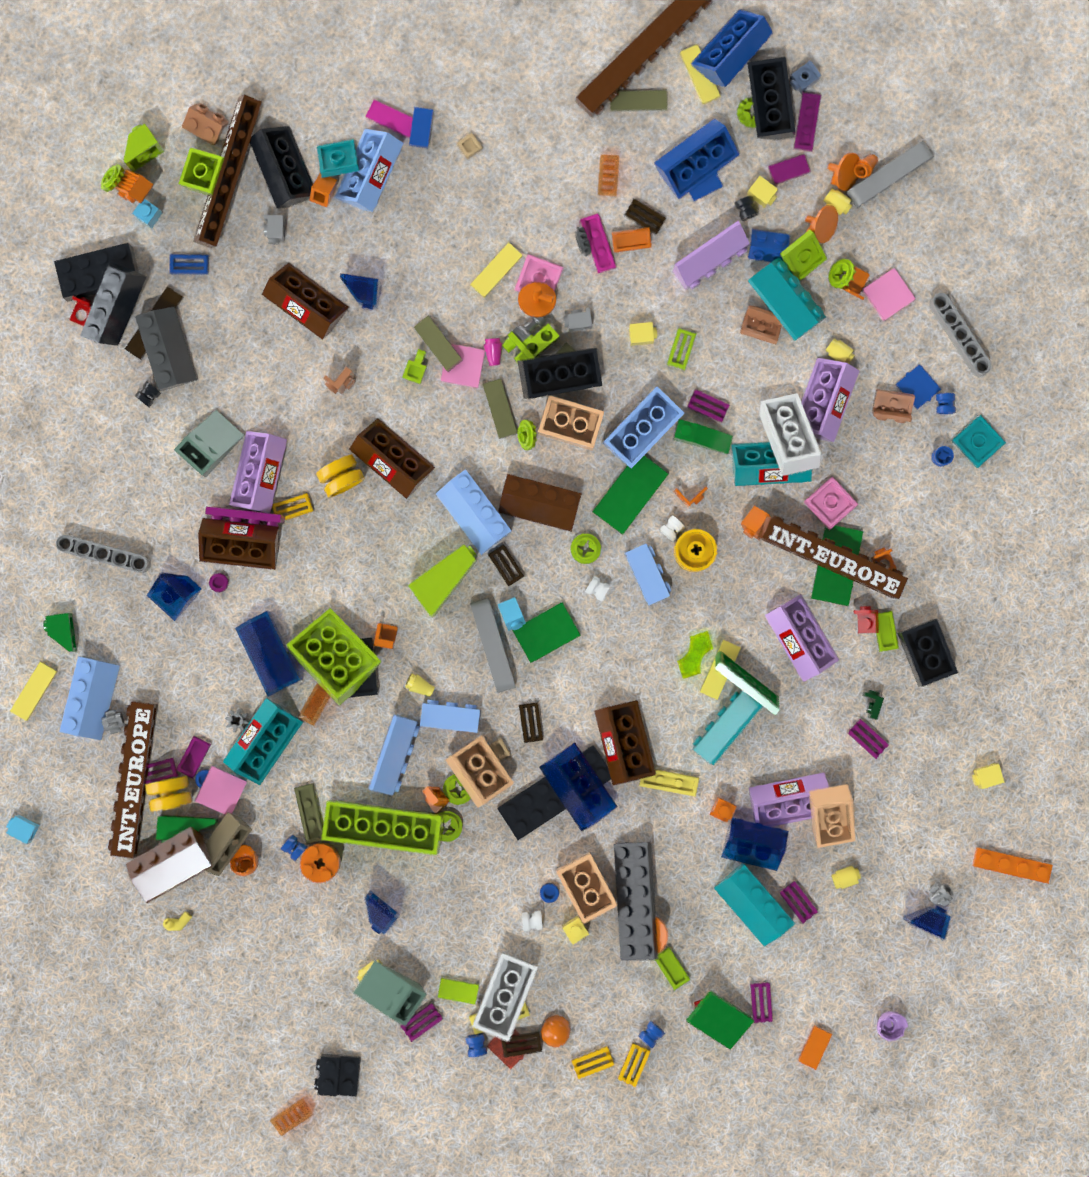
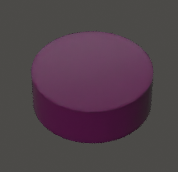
[209,573,229,592]

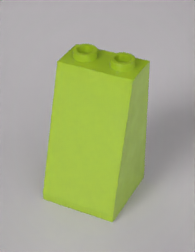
[408,544,477,618]

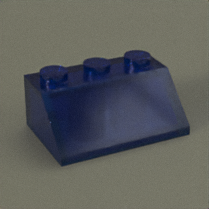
[721,817,789,871]

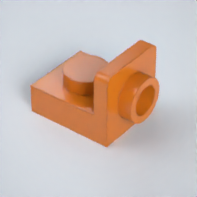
[422,786,449,813]

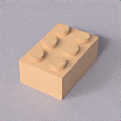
[538,395,604,451]
[446,735,514,808]
[809,784,856,848]
[556,852,618,924]

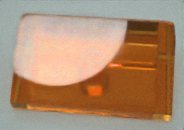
[298,683,331,726]

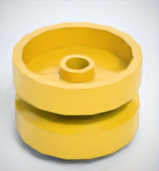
[316,454,365,498]
[674,529,717,572]
[145,776,193,811]

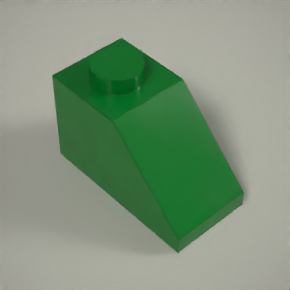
[43,613,77,652]

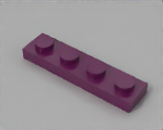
[205,506,285,526]

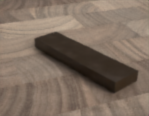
[125,286,184,360]

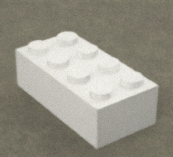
[759,393,821,476]
[472,953,538,1042]

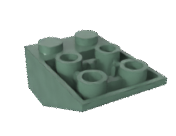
[174,410,244,478]
[353,961,427,1026]

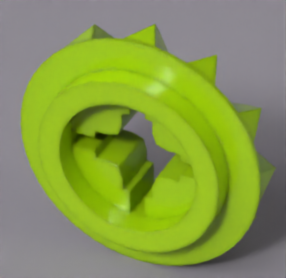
[737,98,756,128]
[101,164,124,192]
[828,259,856,289]
[517,420,537,450]
[570,534,601,564]
[443,774,471,805]
[439,811,463,842]

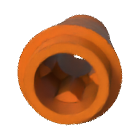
[854,154,878,178]

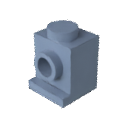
[790,60,821,93]

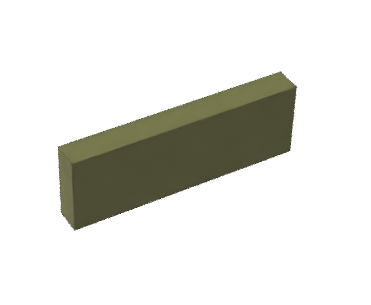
[610,90,667,111]
[414,316,463,372]
[483,379,517,439]
[294,783,323,844]

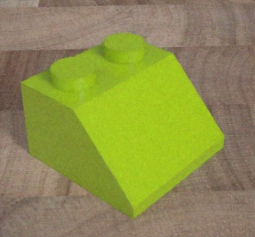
[123,123,164,172]
[178,147,224,195]

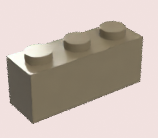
[205,812,252,876]

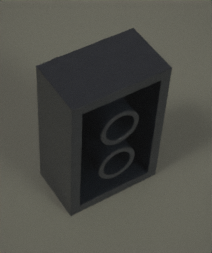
[897,619,958,687]

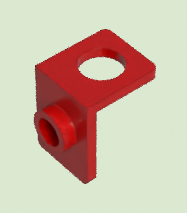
[69,296,92,326]

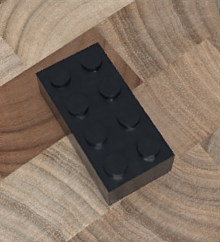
[54,243,139,302]
[517,348,603,399]

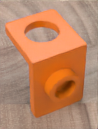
[843,266,870,300]
[673,487,708,507]
[871,547,897,571]

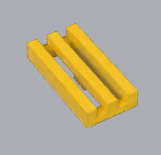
[272,493,314,521]
[618,1043,651,1087]
[571,1046,614,1079]

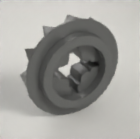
[575,226,591,257]

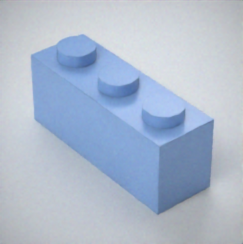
[625,543,671,606]
[420,700,481,733]

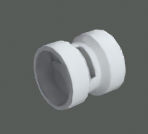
[659,515,686,542]
[585,576,611,601]
[522,910,543,932]

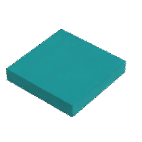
[317,139,359,178]
[951,414,1006,468]

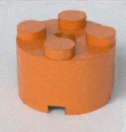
[300,842,341,883]

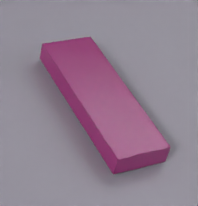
[365,99,413,139]
[580,214,616,274]

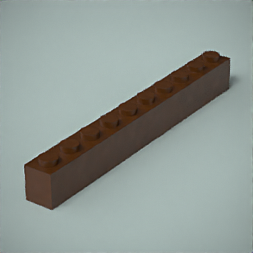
[576,0,713,118]

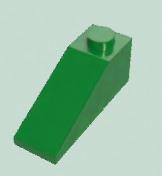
[673,419,733,454]
[156,815,218,843]

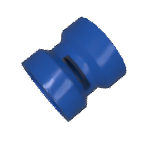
[936,393,956,414]
[931,446,954,467]
[280,835,307,861]
[638,1021,665,1048]
[465,1033,487,1057]

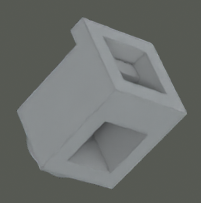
[264,215,285,245]
[564,307,592,332]

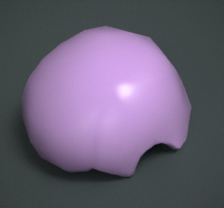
[877,1011,908,1041]

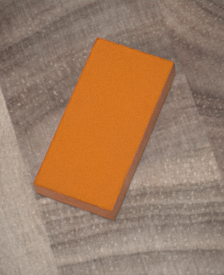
[611,228,652,253]
[798,1026,832,1070]

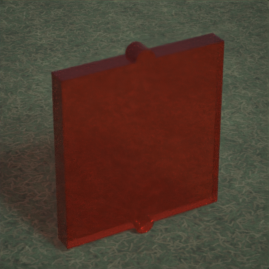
[487,1029,533,1069]

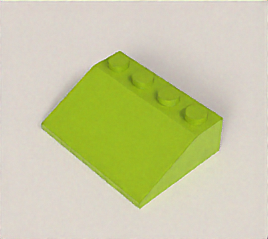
[287,608,381,706]

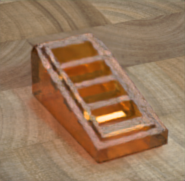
[598,154,619,197]
[270,1098,313,1136]

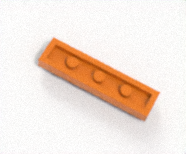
[972,847,1053,884]

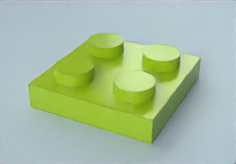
[780,229,827,281]

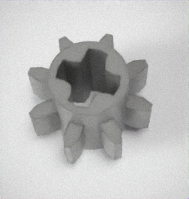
[225,709,249,733]
[102,710,125,734]
[929,882,953,907]

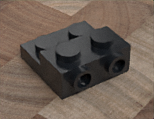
[314,1054,360,1097]

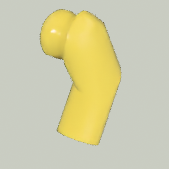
[163,911,192,931]

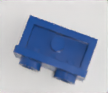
[748,229,790,262]

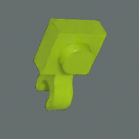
[402,349,427,385]

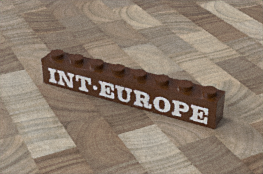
[193,94,262,248]
[758,515,908,599]
[108,701,157,858]

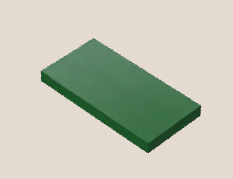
[592,456,669,535]
[810,526,864,606]
[715,651,780,715]

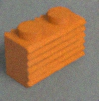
[114,169,154,204]

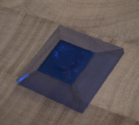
[340,273,381,310]
[146,572,202,621]
[365,890,400,935]
[903,906,951,940]

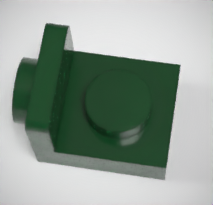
[862,690,884,720]

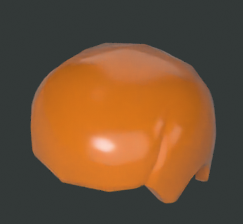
[230,844,259,877]
[541,1015,571,1048]

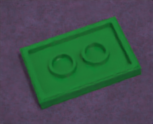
[512,602,581,663]
[686,990,754,1050]

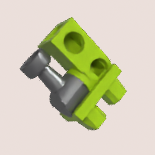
[502,317,560,363]

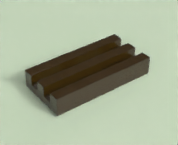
[624,199,666,235]
[488,544,525,587]
[519,702,543,743]
[501,1031,542,1058]

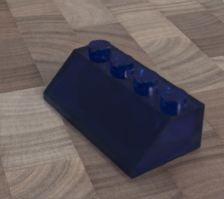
[235,611,302,697]
[539,742,618,832]

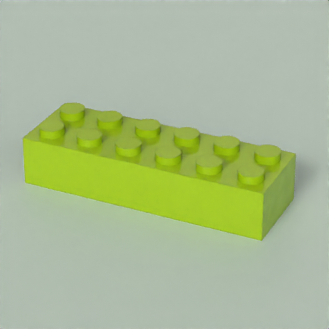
[322,800,444,855]

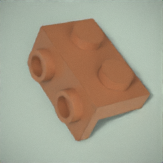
[182,104,229,146]
[740,305,782,345]
[323,367,356,394]
[872,389,915,423]

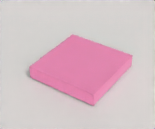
[515,254,563,292]
[862,268,916,321]
[441,344,485,388]
[804,476,858,530]
[195,765,247,815]

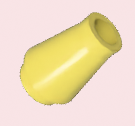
[405,673,435,697]

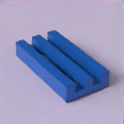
[170,254,209,275]

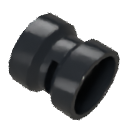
[734,196,759,221]
[134,381,161,408]

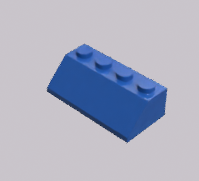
[691,10,773,87]
[654,118,740,199]

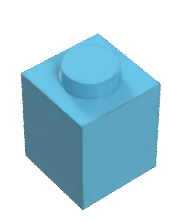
[132,199,163,229]
[497,597,526,631]
[6,815,40,844]

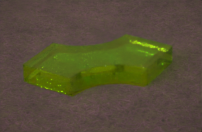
[677,631,713,679]

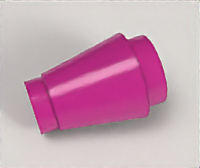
[483,338,502,366]

